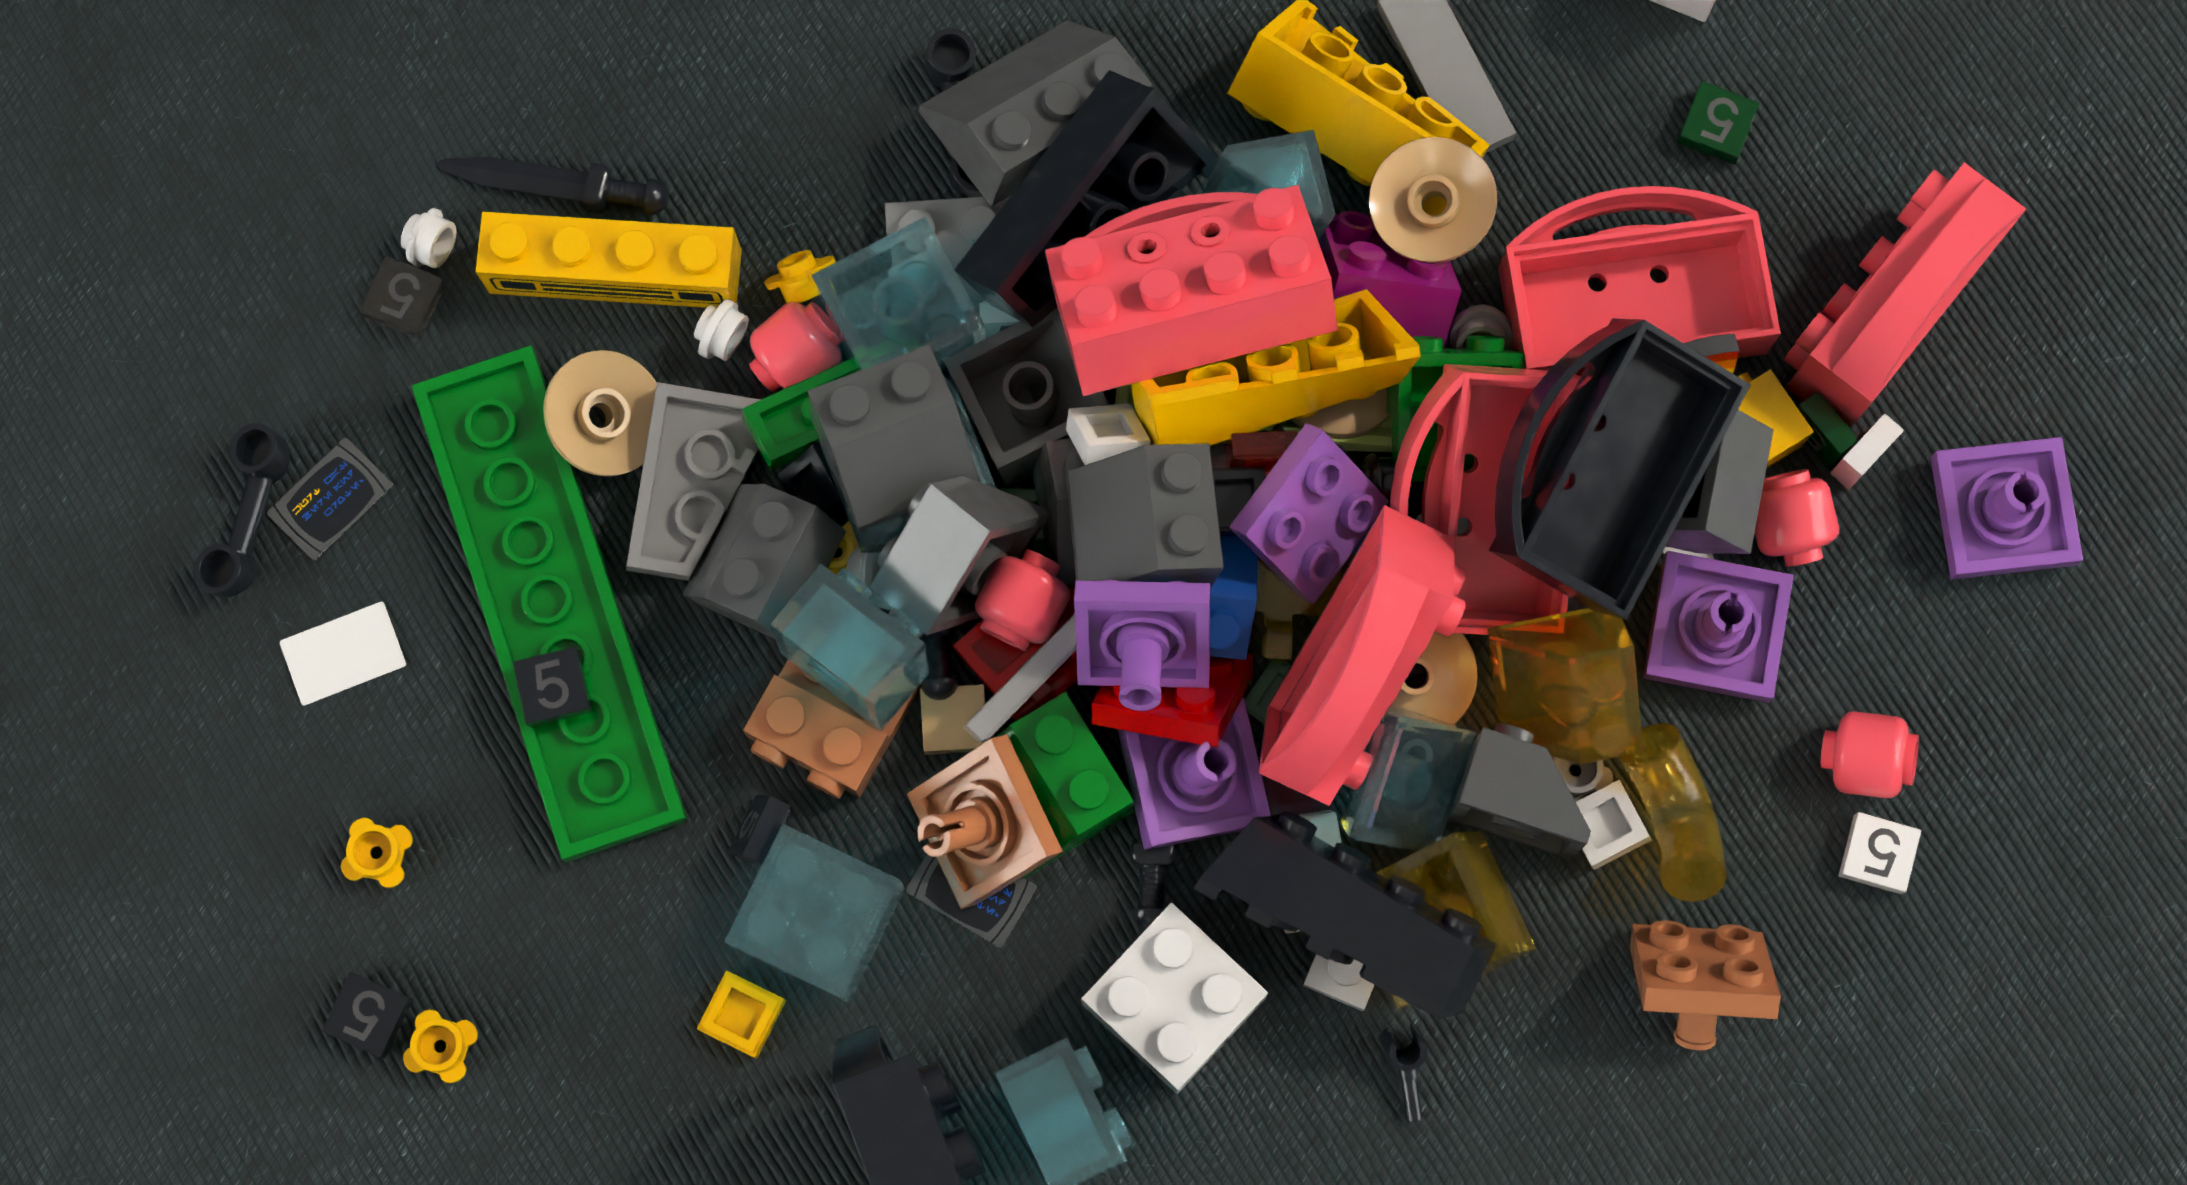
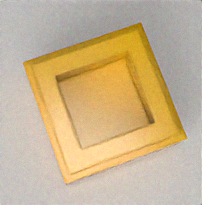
[697,970,786,1059]

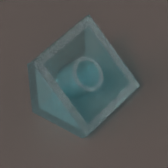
[1201,130,1335,242]
[1341,705,1476,854]

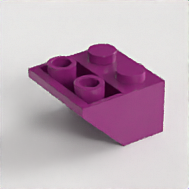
[1315,211,1462,348]

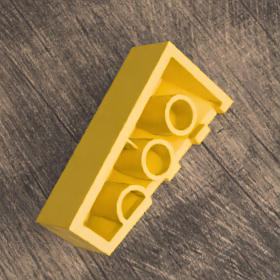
[1227,0,1490,216]
[1131,289,1421,446]

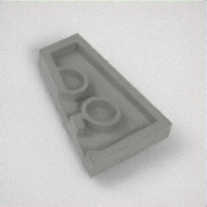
[626,382,760,581]

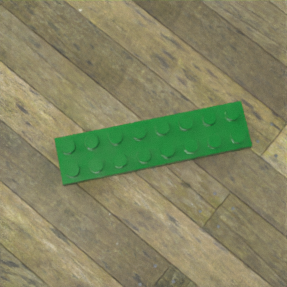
[411,345,688,863]

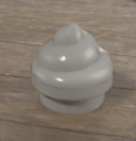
[1450,304,1513,348]

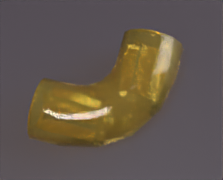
[1619,723,1727,902]

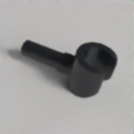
[1381,1024,1428,1122]

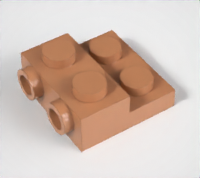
[743,623,921,799]

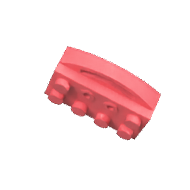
[1783,162,2026,428]
[1045,185,1338,396]
[1498,186,1781,377]
[1390,364,1580,639]
[1259,505,1466,806]

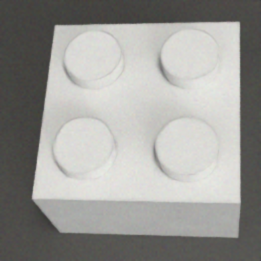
[1081,902,1268,1094]

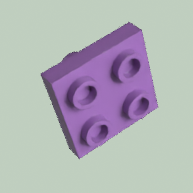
[1229,423,1389,604]
[1930,437,2083,580]
[1643,551,1794,703]
[1074,580,1210,711]
[1117,697,1271,850]

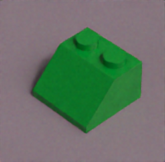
[996,691,1134,879]

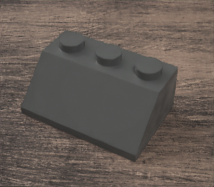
[918,20,1153,207]

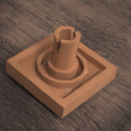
[907,735,1063,909]
[1630,920,1781,1050]

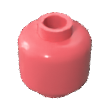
[749,302,844,392]
[1754,469,1839,567]
[975,549,1070,651]
[1821,711,1919,798]

